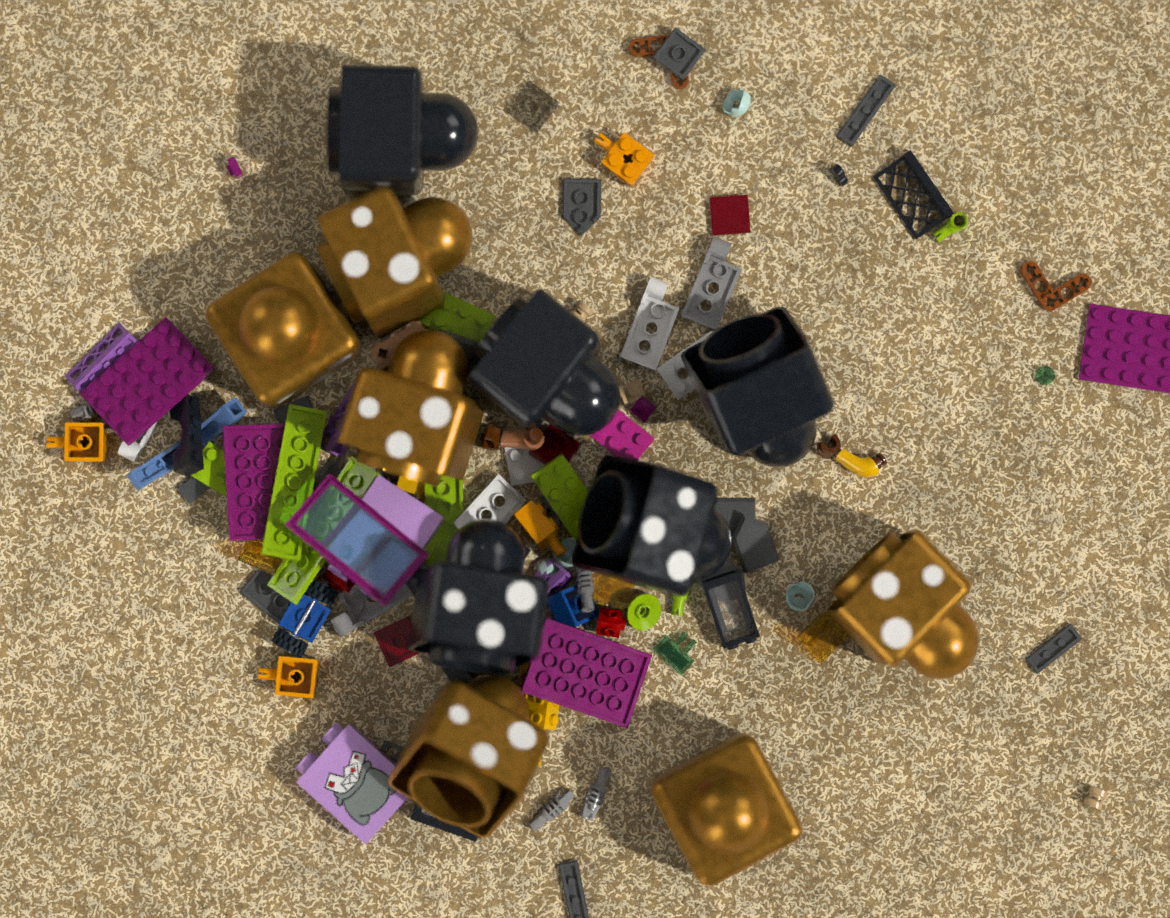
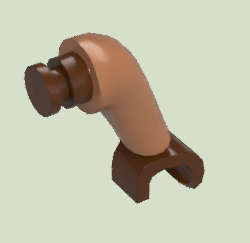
[480,425,544,451]

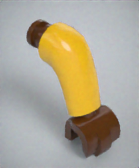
[817,434,887,478]

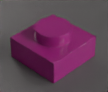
[226,156,244,179]
[630,395,657,422]

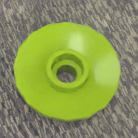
[627,593,661,631]

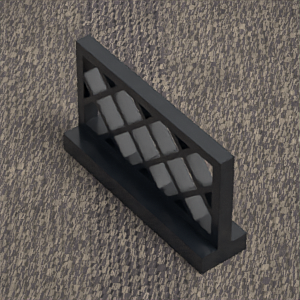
[873,150,954,239]

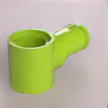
[933,212,969,243]
[671,592,689,616]

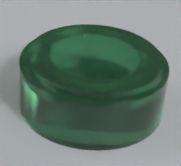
[1035,366,1055,385]

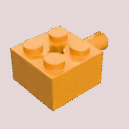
[594,132,655,188]
[46,422,107,462]
[514,500,567,557]
[258,656,319,698]

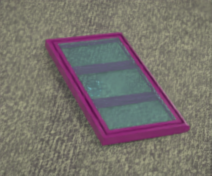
[285,474,429,607]

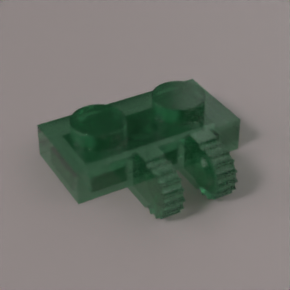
[653,632,697,675]

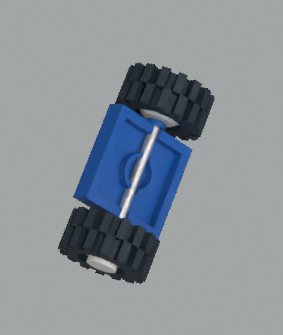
[271,579,338,658]

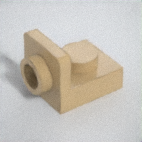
[619,379,646,405]

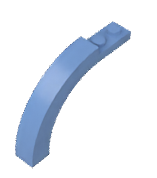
[126,397,247,491]

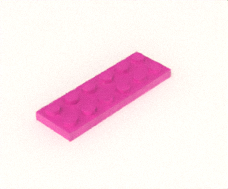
[590,409,654,460]

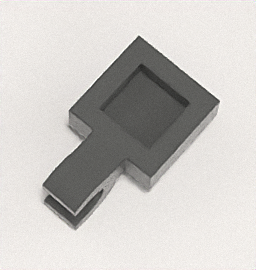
[540,496,562,526]

